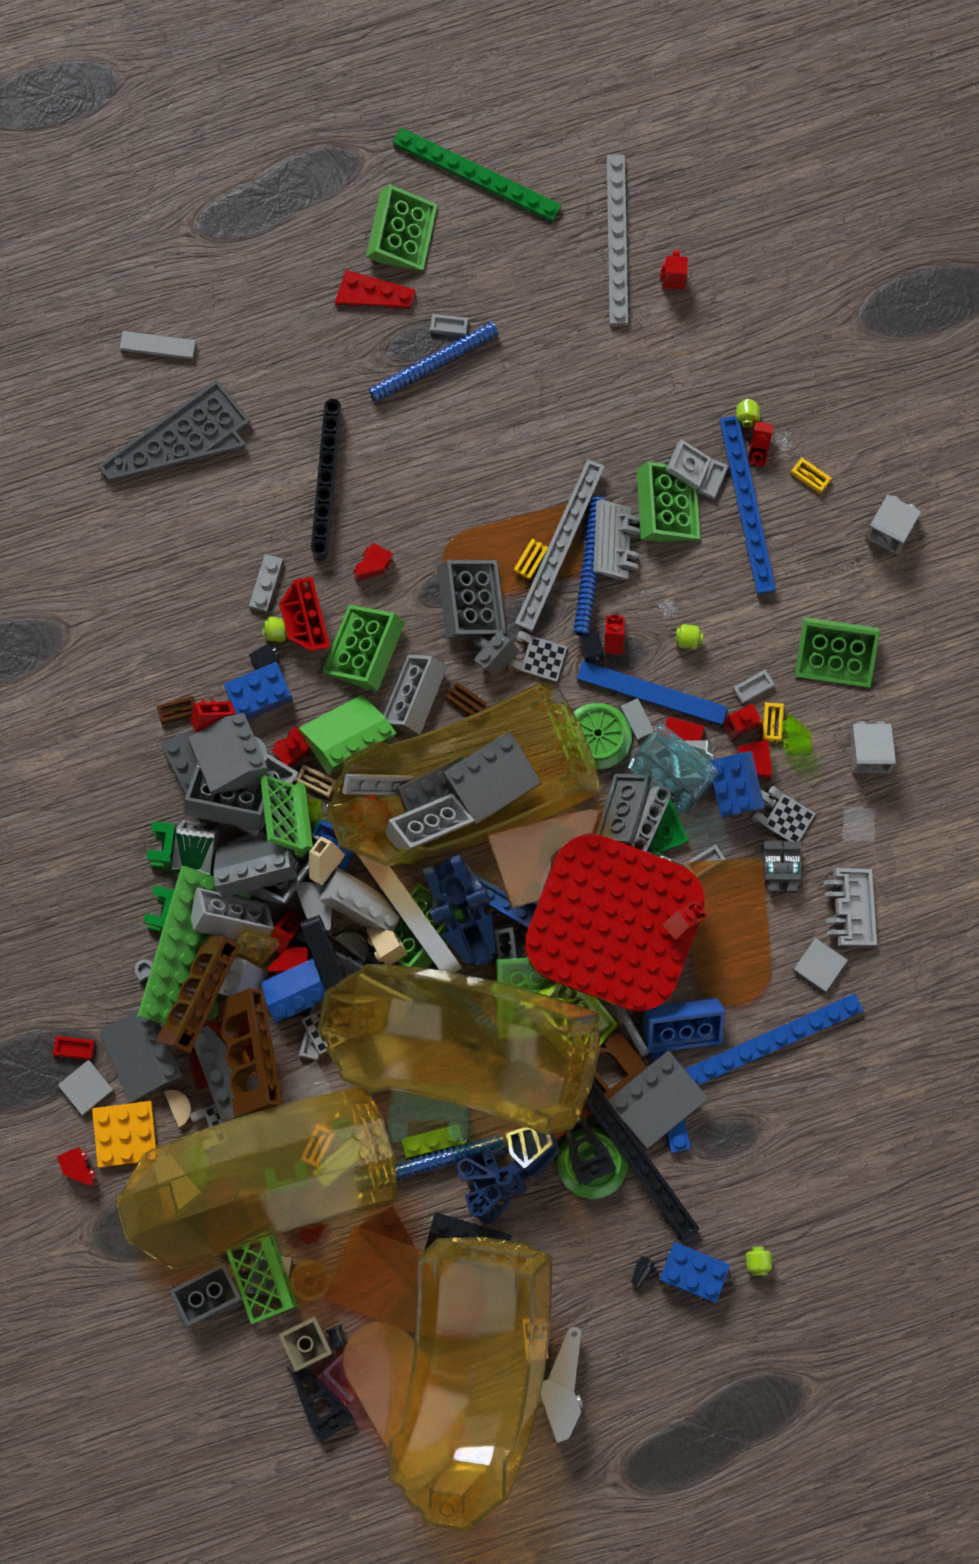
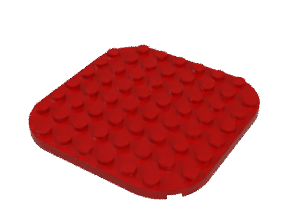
[525,834,705,1012]

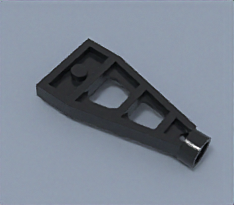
[558,1102,617,1186]
[286,1364,355,1443]

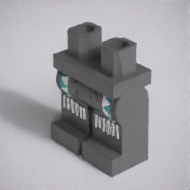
[762,841,801,893]

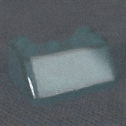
[628,724,718,815]
[388,1084,468,1144]

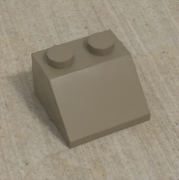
[278,1317,334,1372]

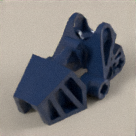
[423,854,498,968]
[457,1121,560,1224]

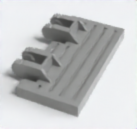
[593,499,640,580]
[824,868,877,946]

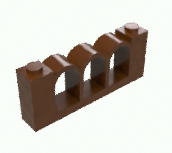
[155,935,241,1053]
[217,988,282,1119]
[526,1032,648,1141]

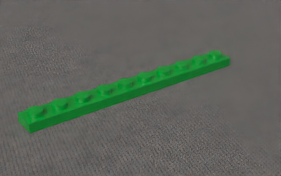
[393,127,561,222]

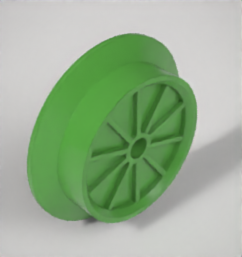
[563,703,632,770]
[557,1127,628,1199]

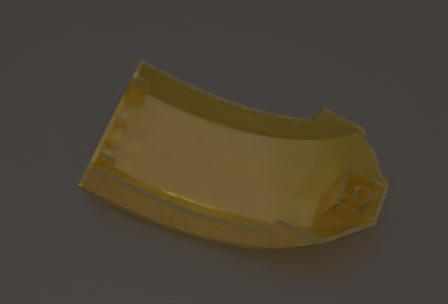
[326,682,601,866]
[317,964,600,1135]
[116,1084,398,1270]
[389,1237,552,1532]

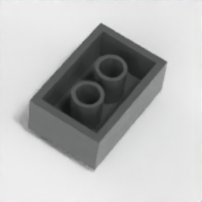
[169,1263,243,1328]

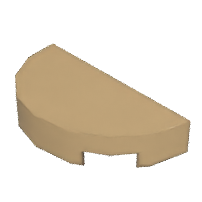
[164,1090,192,1128]

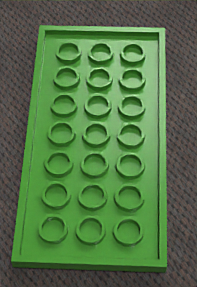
[137,866,251,1030]

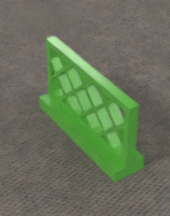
[260,774,313,857]
[225,1230,298,1324]

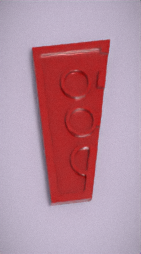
[335,270,416,309]

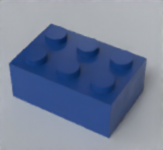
[224,662,293,721]
[708,751,765,817]
[658,1242,730,1304]

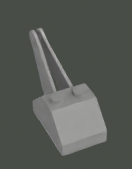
[536,1327,583,1443]

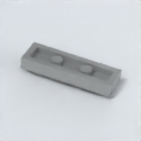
[249,554,283,613]

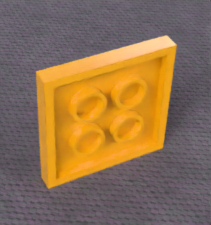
[92,1101,158,1168]

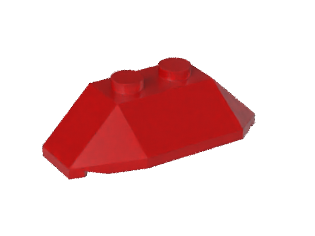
[279,576,330,652]

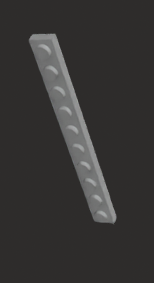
[606,155,628,326]
[515,459,605,632]

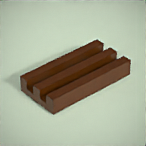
[445,682,487,719]
[156,696,195,725]

